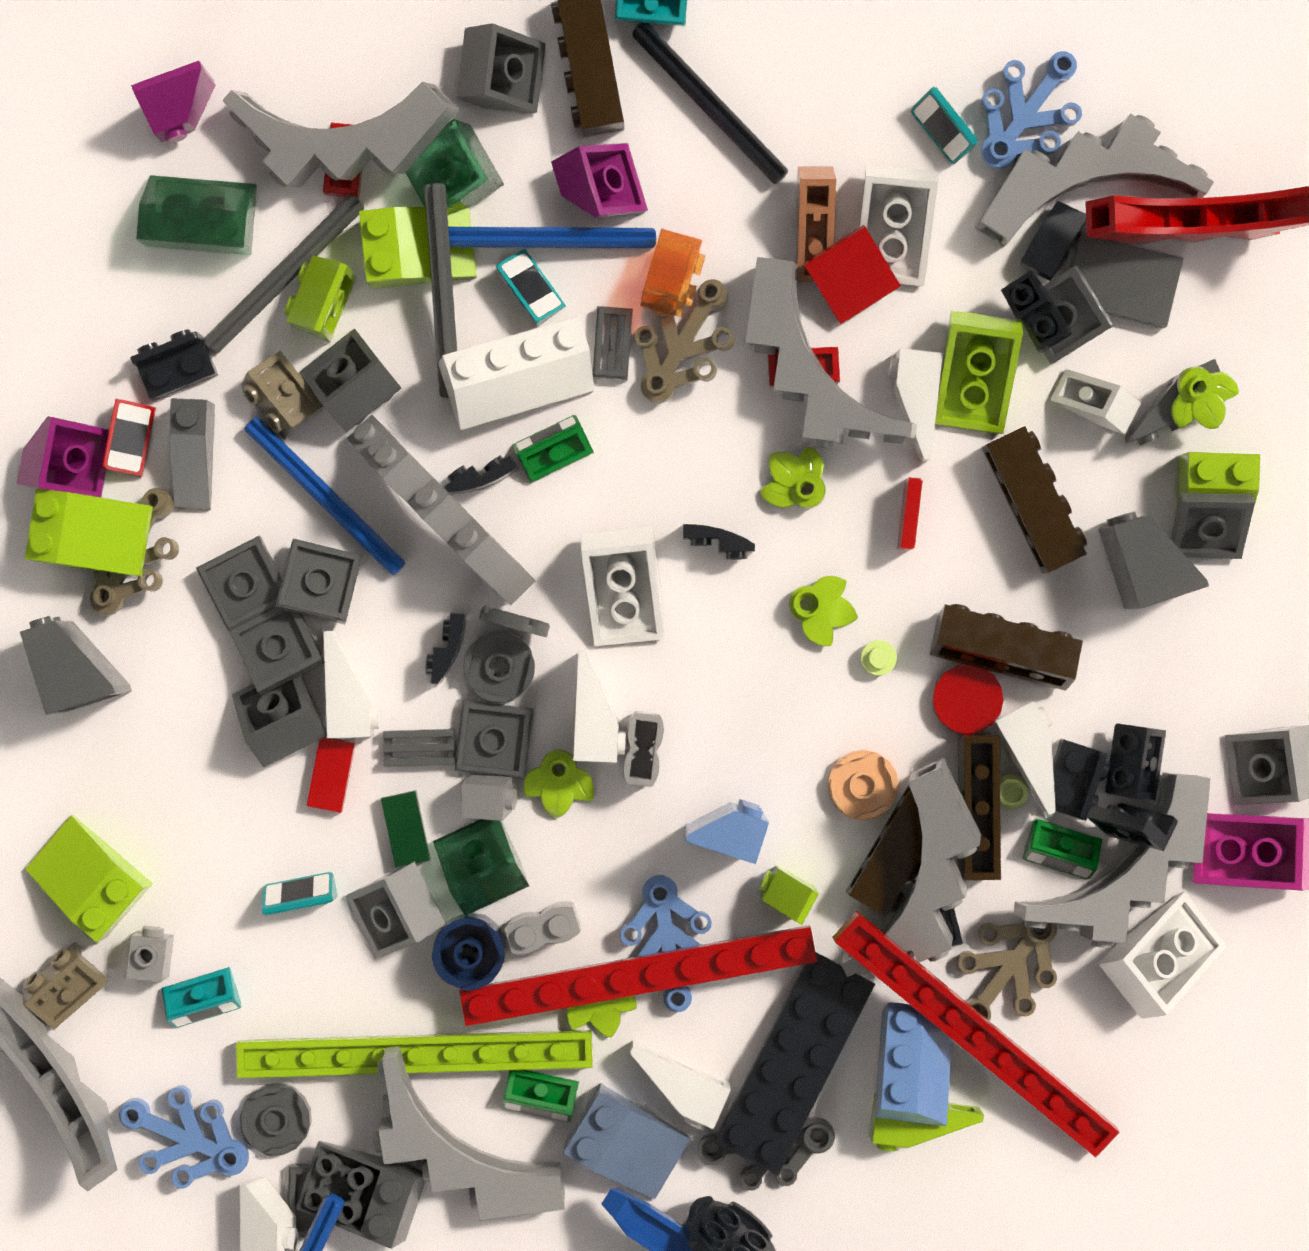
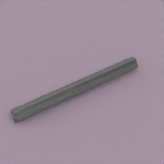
[424,183,457,398]
[203,194,364,353]

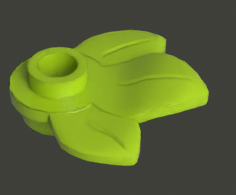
[1171,366,1239,429]
[760,446,826,508]
[789,576,858,646]
[524,749,594,818]
[567,995,637,1038]

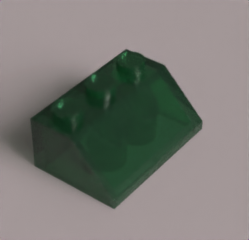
[136,175,257,255]

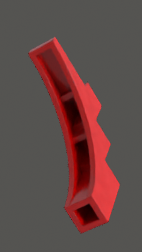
[1085,186,1309,245]

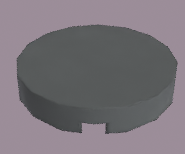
[479,605,550,638]
[240,1083,312,1156]

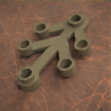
[634,279,735,403]
[90,488,179,615]
[957,920,1057,1021]

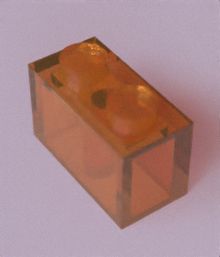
[640,228,706,317]

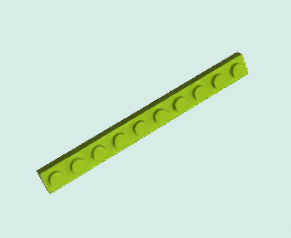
[236,1030,593,1078]

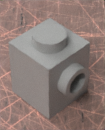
[461,774,517,821]
[126,926,174,982]

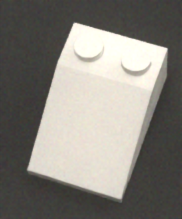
[859,165,938,286]
[581,526,664,646]
[573,651,626,763]
[1099,892,1227,1019]

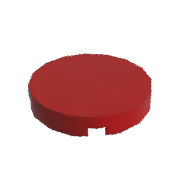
[932,664,1004,734]

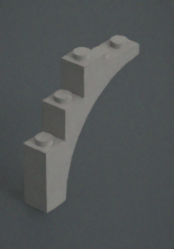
[222,82,460,187]
[975,114,1214,246]
[745,257,917,449]
[347,414,536,605]
[841,759,981,977]
[1013,772,1211,948]
[0,978,118,1191]
[374,1046,565,1221]

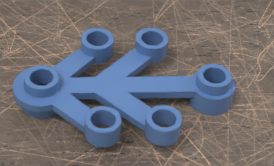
[981,51,1082,169]
[620,875,712,1012]
[119,1085,249,1189]

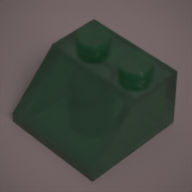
[405,119,505,215]
[433,819,529,916]

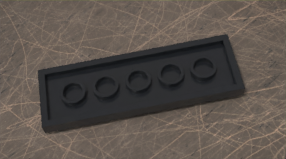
[714,952,875,1176]

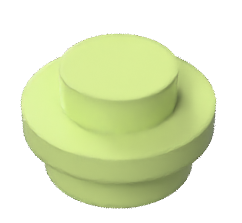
[861,640,897,675]
[1000,774,1029,810]

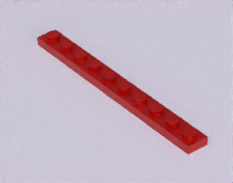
[832,911,1120,1158]
[459,925,817,1026]

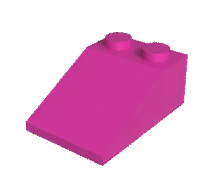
[1193,813,1309,891]

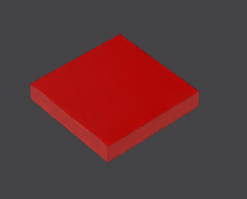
[803,225,901,324]

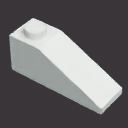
[887,348,943,462]
[323,631,380,738]
[994,701,1056,819]
[630,1040,731,1130]

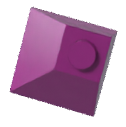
[131,60,216,143]
[551,143,648,218]
[17,416,109,497]

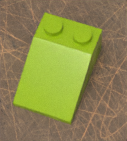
[359,206,477,289]
[935,310,1023,434]
[25,488,153,577]
[25,815,153,943]

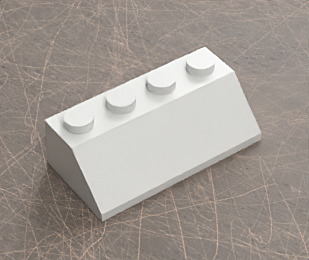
[438,316,594,431]

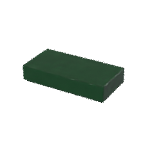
[381,790,431,867]

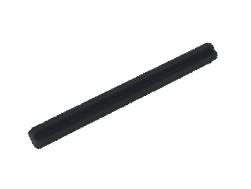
[632,23,788,184]

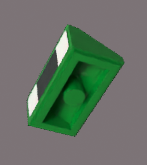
[513,415,594,483]
[1023,818,1102,879]
[501,1070,579,1122]

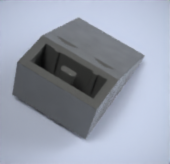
[296,1141,425,1249]

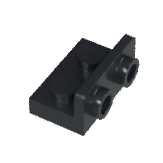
[130,329,218,401]
[1105,723,1166,800]
[1053,739,1110,821]
[1086,803,1178,851]

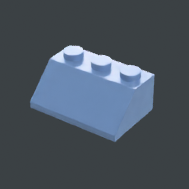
[683,799,769,864]
[874,1002,952,1126]

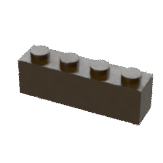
[550,0,624,138]
[981,426,1087,574]
[929,604,1083,691]
[957,734,1001,880]
[846,784,922,917]

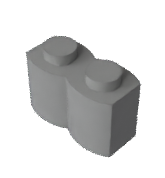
[623,711,664,787]
[504,901,581,954]

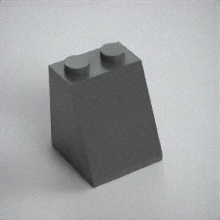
[1098,511,1209,610]
[20,616,132,715]

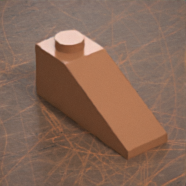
[796,166,836,282]

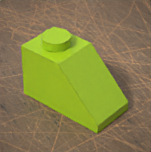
[758,865,819,925]

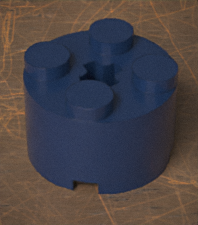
[432,913,507,990]

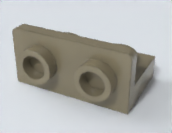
[241,350,324,439]
[22,942,107,1030]

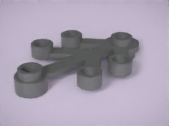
[698,1101,835,1191]

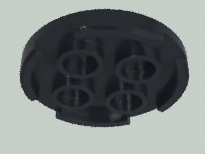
[682,1196,776,1251]

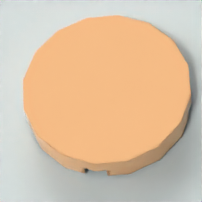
[827,750,899,821]

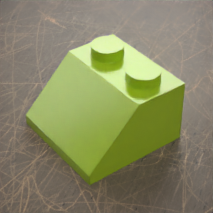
[284,255,357,342]
[1177,452,1260,508]

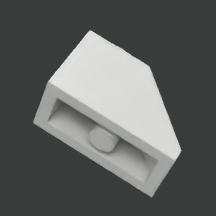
[1050,369,1141,434]
[240,1177,298,1251]

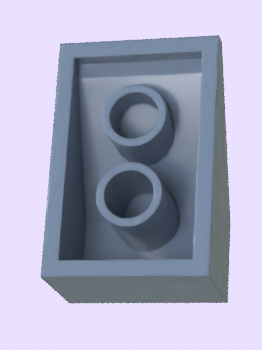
[563,1083,691,1199]

